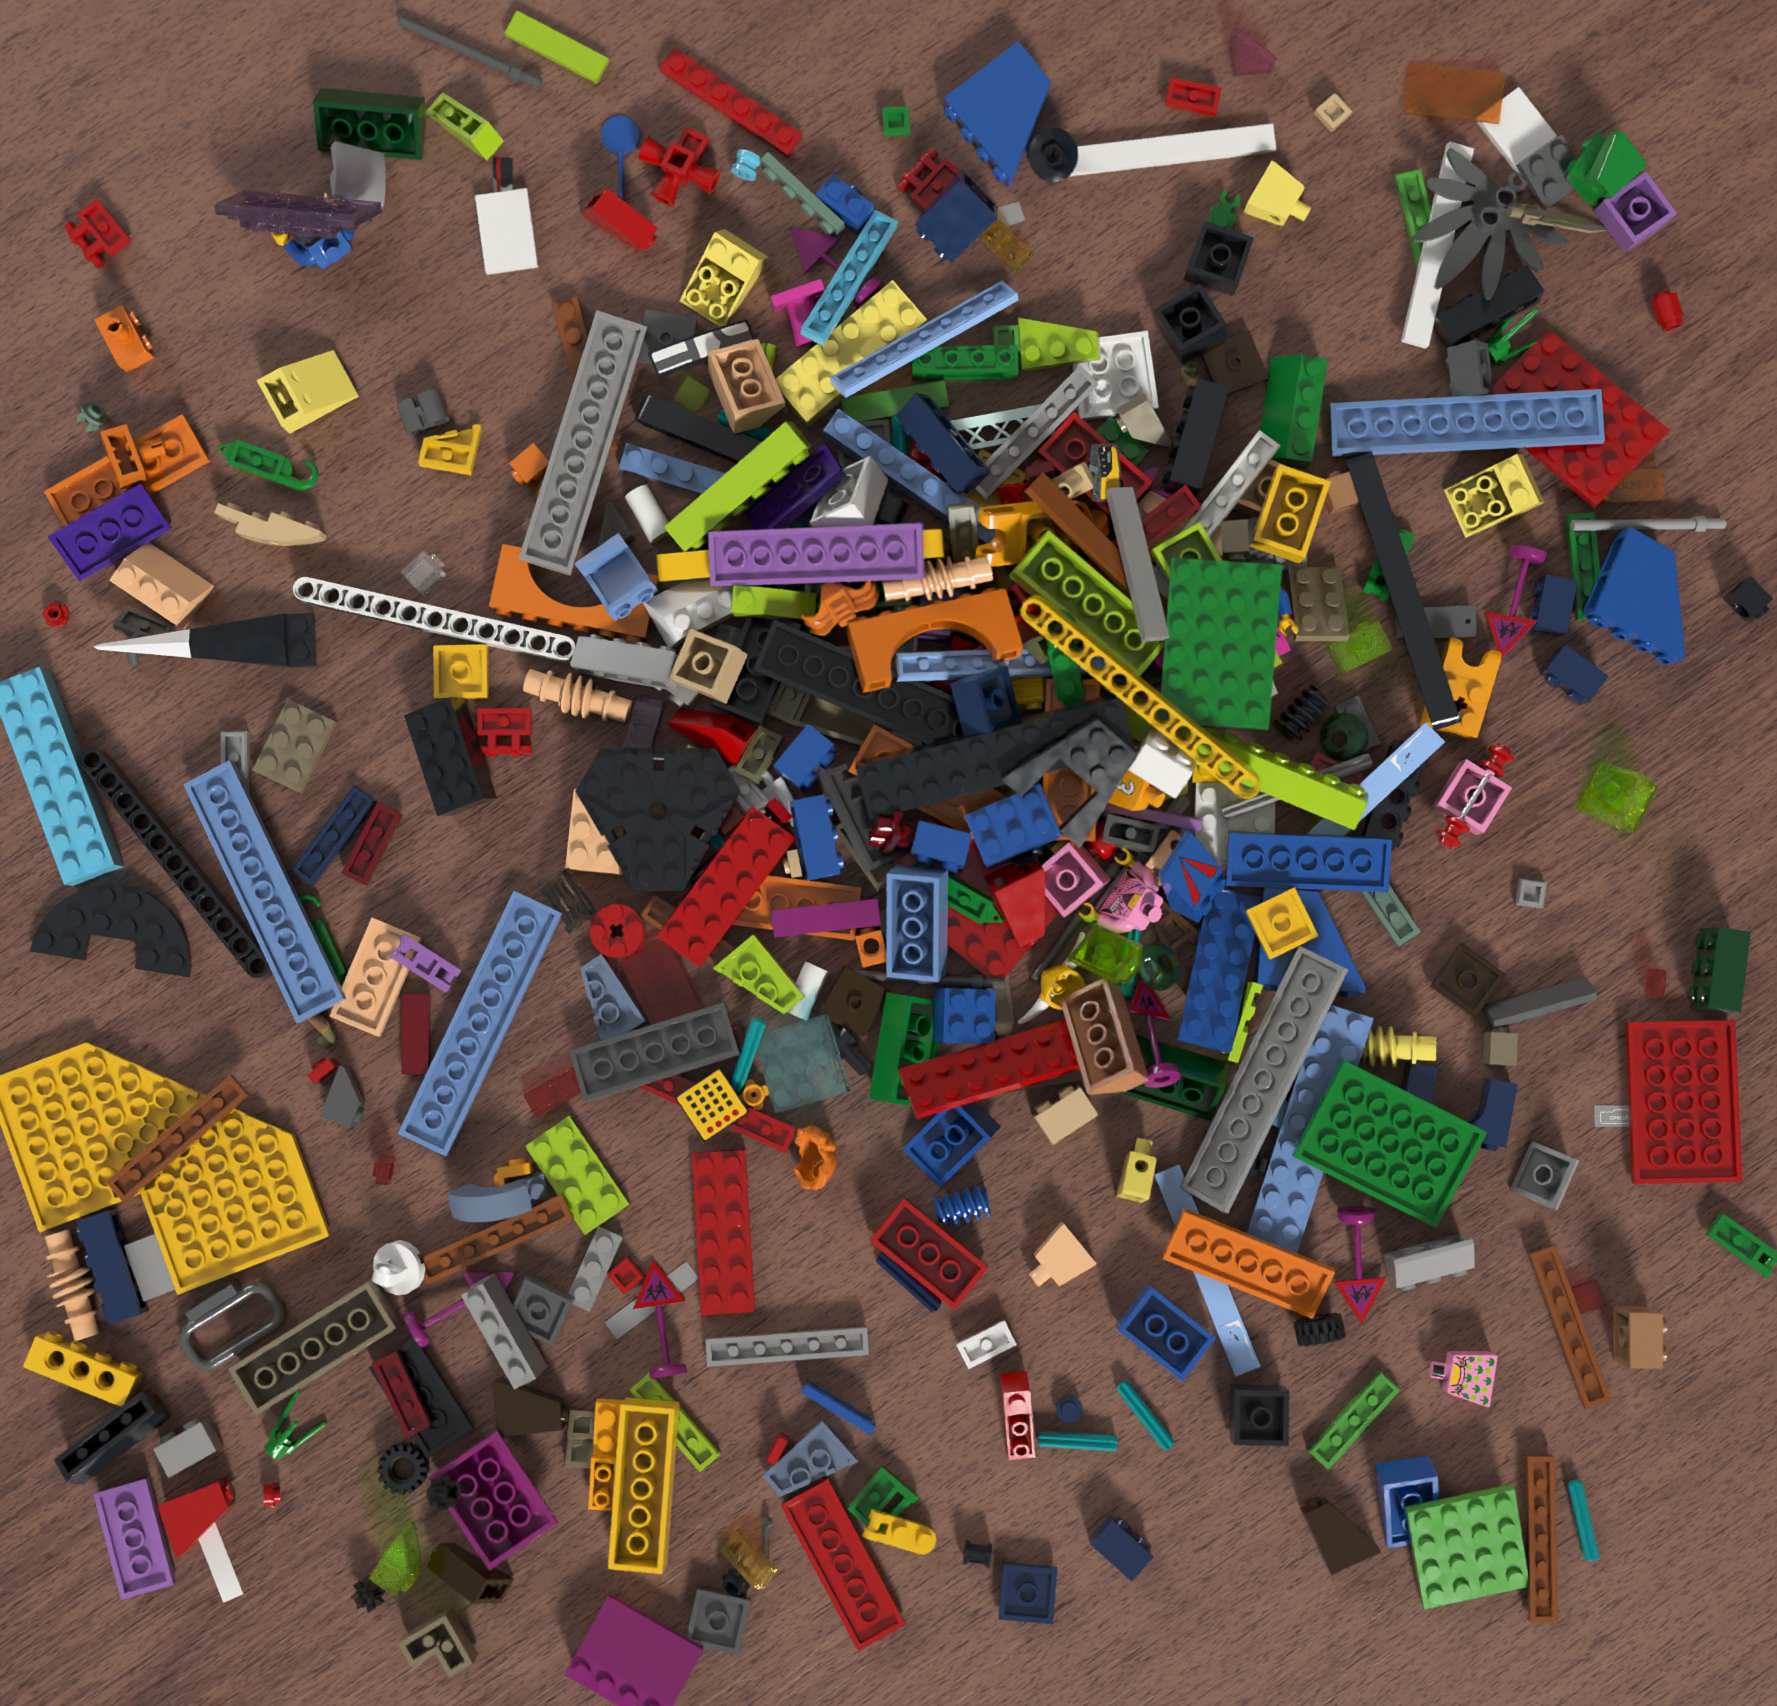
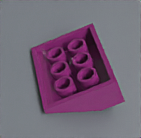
[428,1431,558,1570]
[565,1594,704,1706]

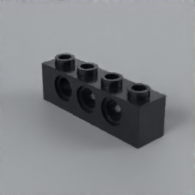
[1360,739,1427,851]

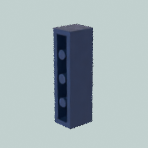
[896,393,990,494]
[77,1209,149,1325]

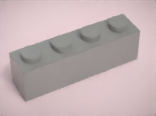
[570,634,678,691]
[461,1273,547,1389]

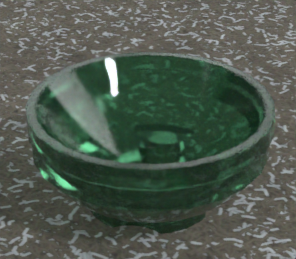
[1319,712,1369,761]
[1136,942,1180,991]

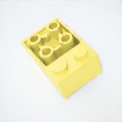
[680,229,769,327]
[257,350,359,434]
[1444,454,1545,538]

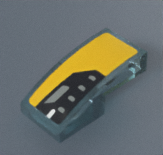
[1089,444,1121,502]

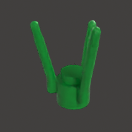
[1484,308,1539,364]
[264,1389,327,1460]

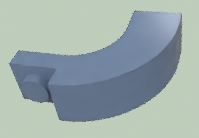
[447,1172,549,1222]

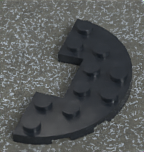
[30,884,192,977]

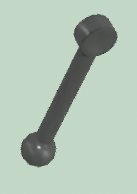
[761,1516,773,1574]

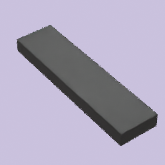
[1484,977,1597,1028]

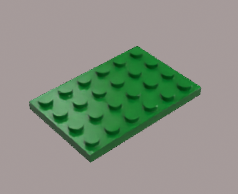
[1159,558,1282,730]
[1292,1059,1487,1228]

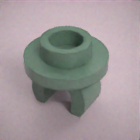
[77,403,107,432]

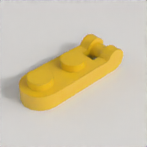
[862,1509,936,1554]

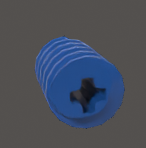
[933,1185,991,1228]

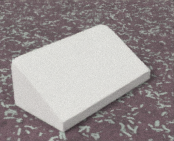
[728,764,770,816]

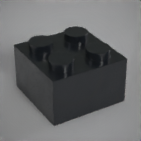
[1183,221,1254,296]
[1154,284,1228,364]
[1229,1384,1289,1446]

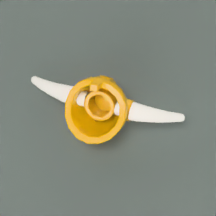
[1018,932,1086,1025]

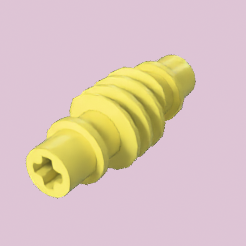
[1361,1026,1436,1067]

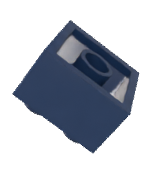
[950,666,1020,736]

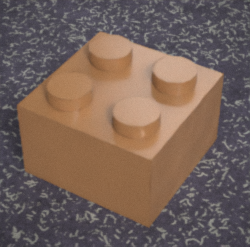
[1613,1306,1667,1369]

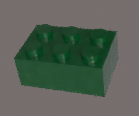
[1688,927,1751,1013]

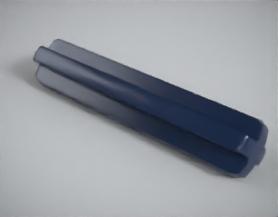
[876,1252,942,1313]

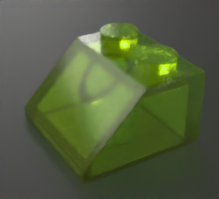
[1576,761,1658,834]
[1068,924,1143,984]
[368,1520,422,1597]

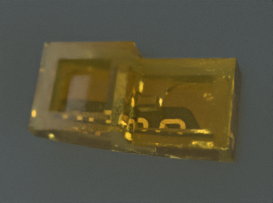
[978,219,1034,273]

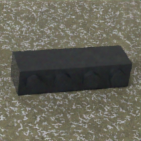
[1433,266,1545,349]
[54,1391,170,1485]

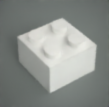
[1129,726,1196,798]

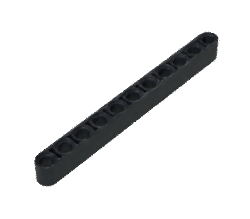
[634,395,908,525]
[1346,452,1461,731]
[79,748,273,978]

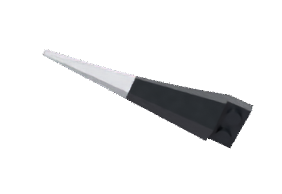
[94,613,317,668]

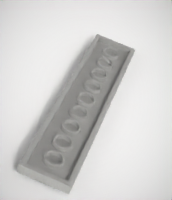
[519,310,647,576]
[1181,946,1348,1213]

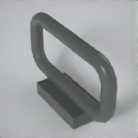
[179,1277,285,1370]

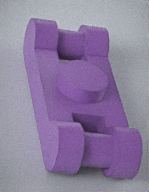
[389,934,462,993]

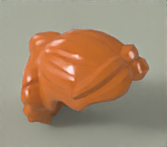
[794,1125,837,1190]

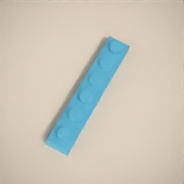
[800,210,898,346]

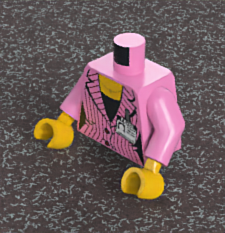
[1079,848,1163,934]

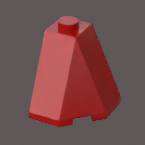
[983,861,1046,947]

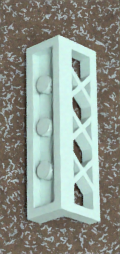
[950,404,1055,450]

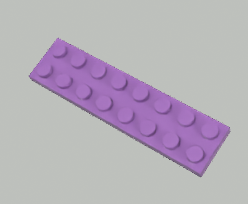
[708,523,925,587]

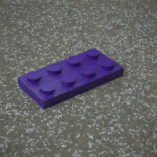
[745,443,846,530]
[48,482,172,582]

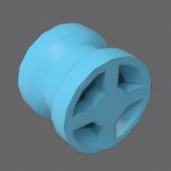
[731,149,761,181]

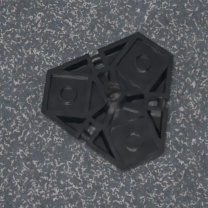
[575,748,741,891]

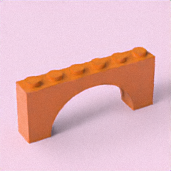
[489,544,661,644]
[847,588,1023,693]

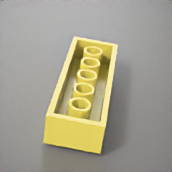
[776,280,927,429]

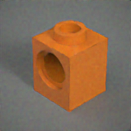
[509,443,549,489]
[855,926,887,968]

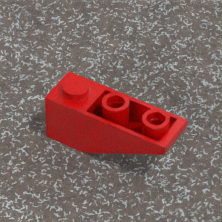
[667,708,756,765]
[1000,1371,1035,1460]

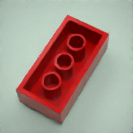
[1038,411,1153,523]
[870,1196,989,1310]

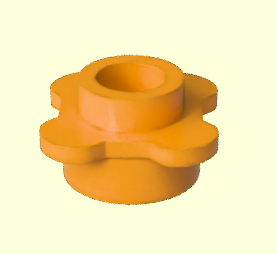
[739,1079,769,1110]

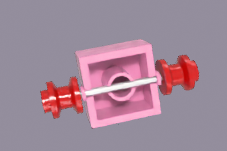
[1431,743,1514,849]

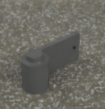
[1395,605,1477,640]

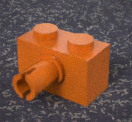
[94,305,154,372]
[100,424,166,490]

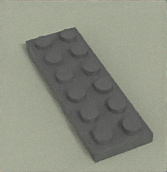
[569,1002,740,1103]

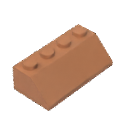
[1060,977,1149,1095]

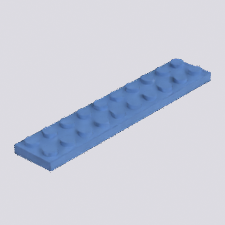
[1330,389,1605,457]
[183,760,347,1023]
[398,891,563,1156]
[1245,1004,1374,1253]

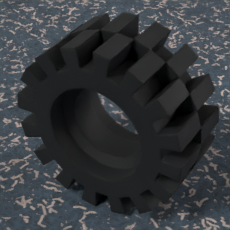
[1293,1313,1346,1347]
[377,1442,430,1495]

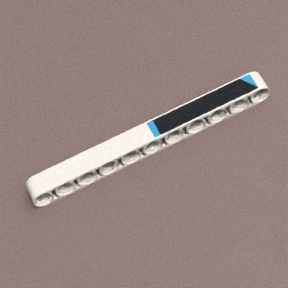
[293,577,576,663]

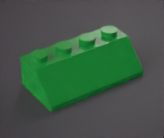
[1259,355,1328,469]
[869,993,939,1106]

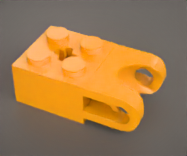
[976,501,1070,567]
[1419,637,1502,741]

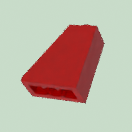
[581,188,658,251]
[157,1477,236,1558]

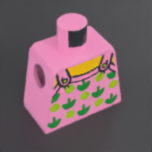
[1429,1351,1498,1407]

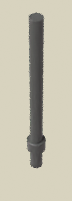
[398,15,543,89]
[1030,849,1127,982]
[852,969,1005,989]

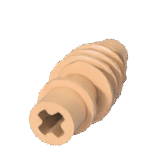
[882,556,993,603]
[523,669,632,723]
[45,1229,99,1341]

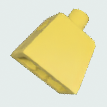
[1244,161,1312,226]
[1116,1138,1157,1203]

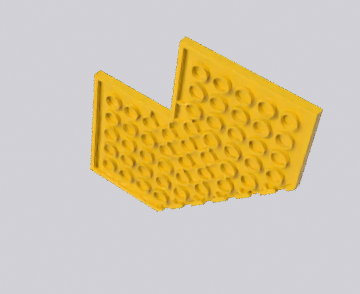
[0,1042,331,1295]

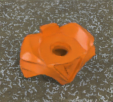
[801,581,879,636]

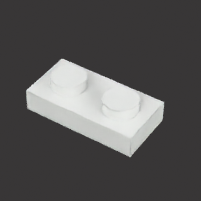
[956,1319,1017,1369]

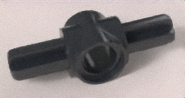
[809,1011,872,1076]

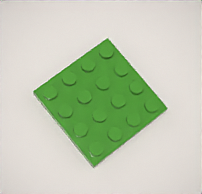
[1405,1484,1529,1609]

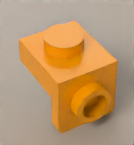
[494,1157,534,1186]

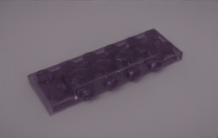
[214,190,382,239]

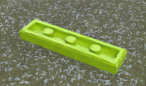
[505,11,609,84]
[629,1372,721,1472]

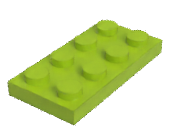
[525,1115,631,1235]

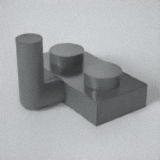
[113,605,176,666]

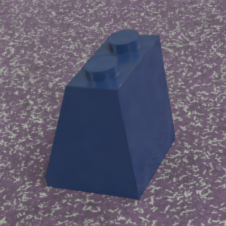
[915,169,998,263]

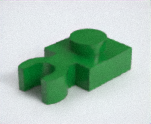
[1206,190,1240,230]

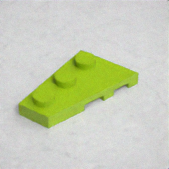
[1018,318,1101,372]
[713,934,806,1014]
[1221,982,1263,1063]

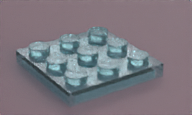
[757,1014,851,1114]

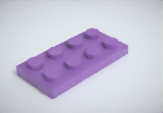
[93,1477,177,1600]

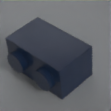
[1527,574,1578,637]
[1540,644,1609,705]
[1089,1514,1153,1582]

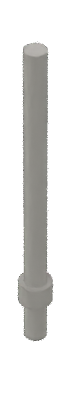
[1570,516,1726,532]

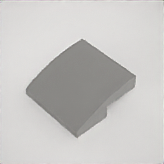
[330,141,386,208]

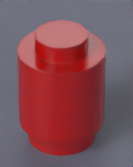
[1650,290,1684,332]

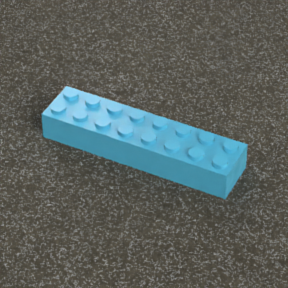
[0,666,125,886]

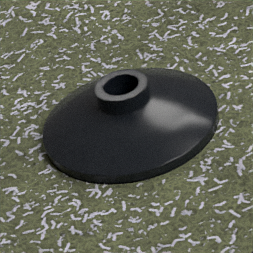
[1029,128,1079,182]

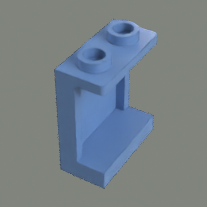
[574,533,659,621]

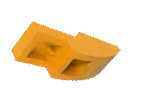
[588,1398,624,1511]

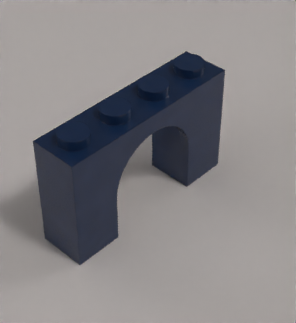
[1401,1062,1518,1151]

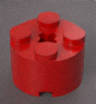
[589,904,647,958]

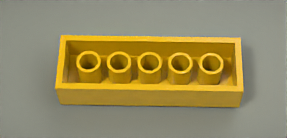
[608,1397,680,1574]

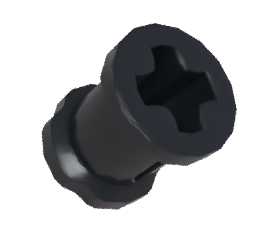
[962,1540,992,1568]

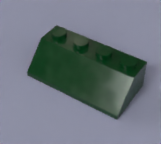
[313,88,426,160]
[1118,1034,1230,1121]

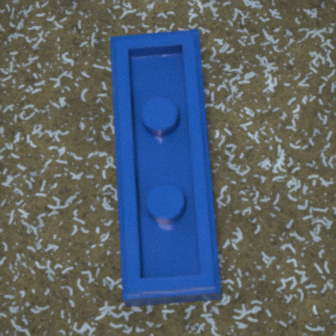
[801,1380,876,1435]

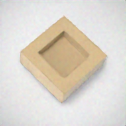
[1314,93,1352,132]
[783,849,803,879]

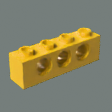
[23,1331,144,1407]

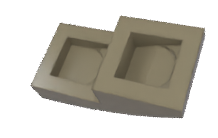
[565,1410,595,1469]

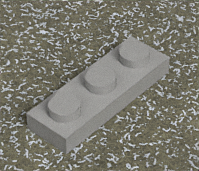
[568,1225,624,1312]

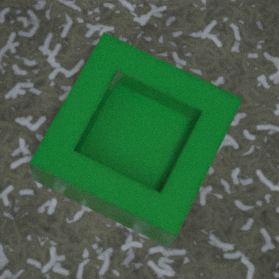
[882,106,910,137]

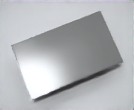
[124,1234,175,1301]

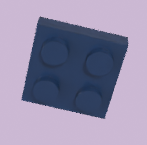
[998,1562,1057,1624]

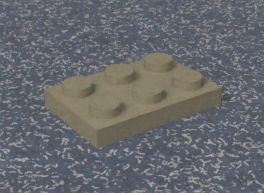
[1286,567,1350,641]
[252,699,337,793]

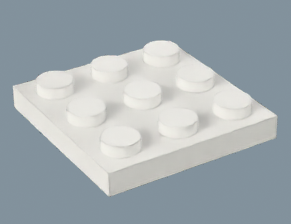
[1072,331,1159,420]
[1193,782,1275,864]

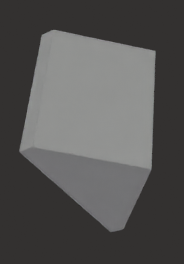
[1510,1141,1579,1210]

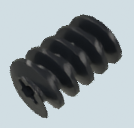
[1272,684,1332,741]

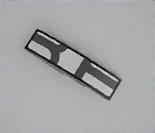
[648,319,755,379]

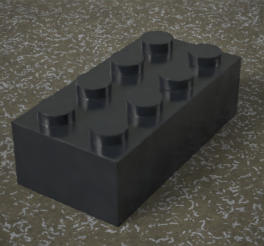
[1161,378,1229,498]
[712,617,803,727]
[404,697,497,816]

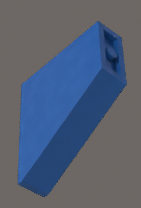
[943,41,1051,187]
[1581,527,1685,665]
[1254,887,1366,998]

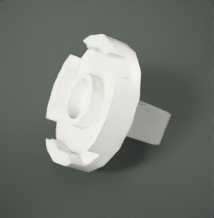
[372,1240,425,1295]

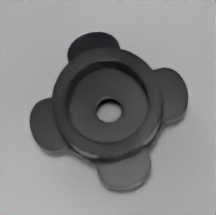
[722,1568,751,1596]

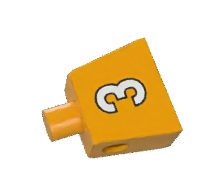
[1108,768,1165,811]

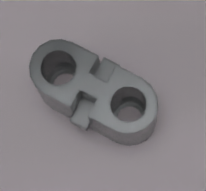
[397,388,450,436]

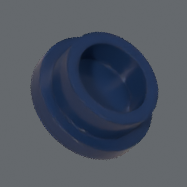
[1056,1396,1083,1424]

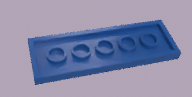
[1225,831,1392,892]
[1177,889,1262,1053]

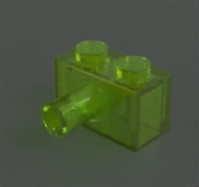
[1326,620,1393,676]

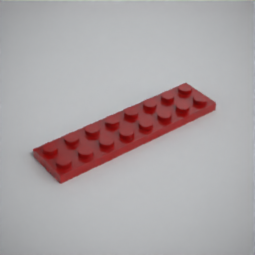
[898,1019,1080,1119]

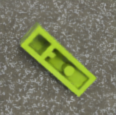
[426,92,504,160]
[732,586,817,620]

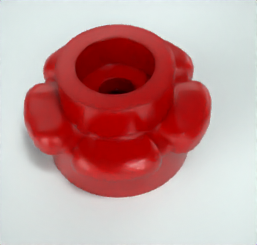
[43,601,69,627]
[263,1481,280,1509]

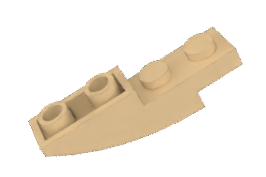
[214,502,327,546]

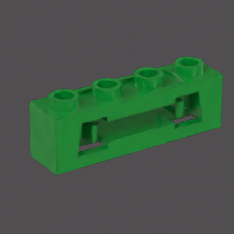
[912,345,1018,381]

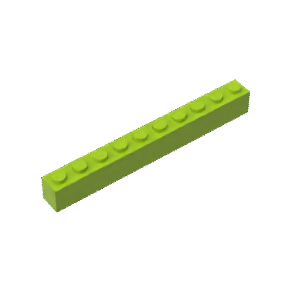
[1122,693,1369,830]

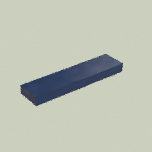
[291,785,377,887]

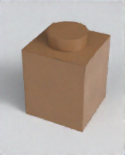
[1325,470,1359,515]

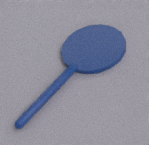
[601,115,640,201]

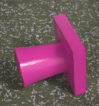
[770,279,824,348]

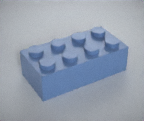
[886,865,948,982]

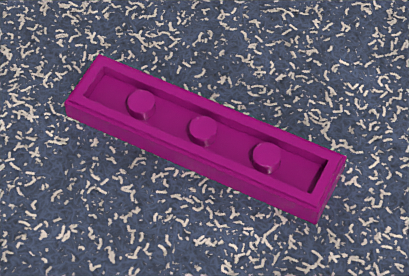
[771,899,881,937]

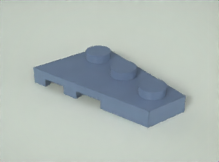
[580,954,648,1041]
[762,1419,859,1497]

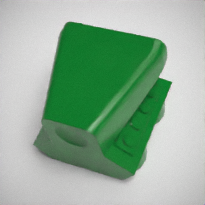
[1566,130,1647,207]

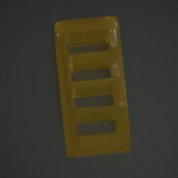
[719,1529,779,1589]

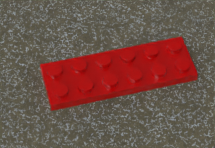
[656,806,795,968]
[692,1149,755,1315]
[781,1477,906,1651]

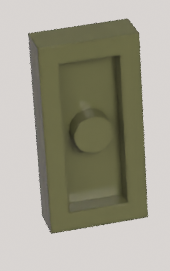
[734,725,784,785]

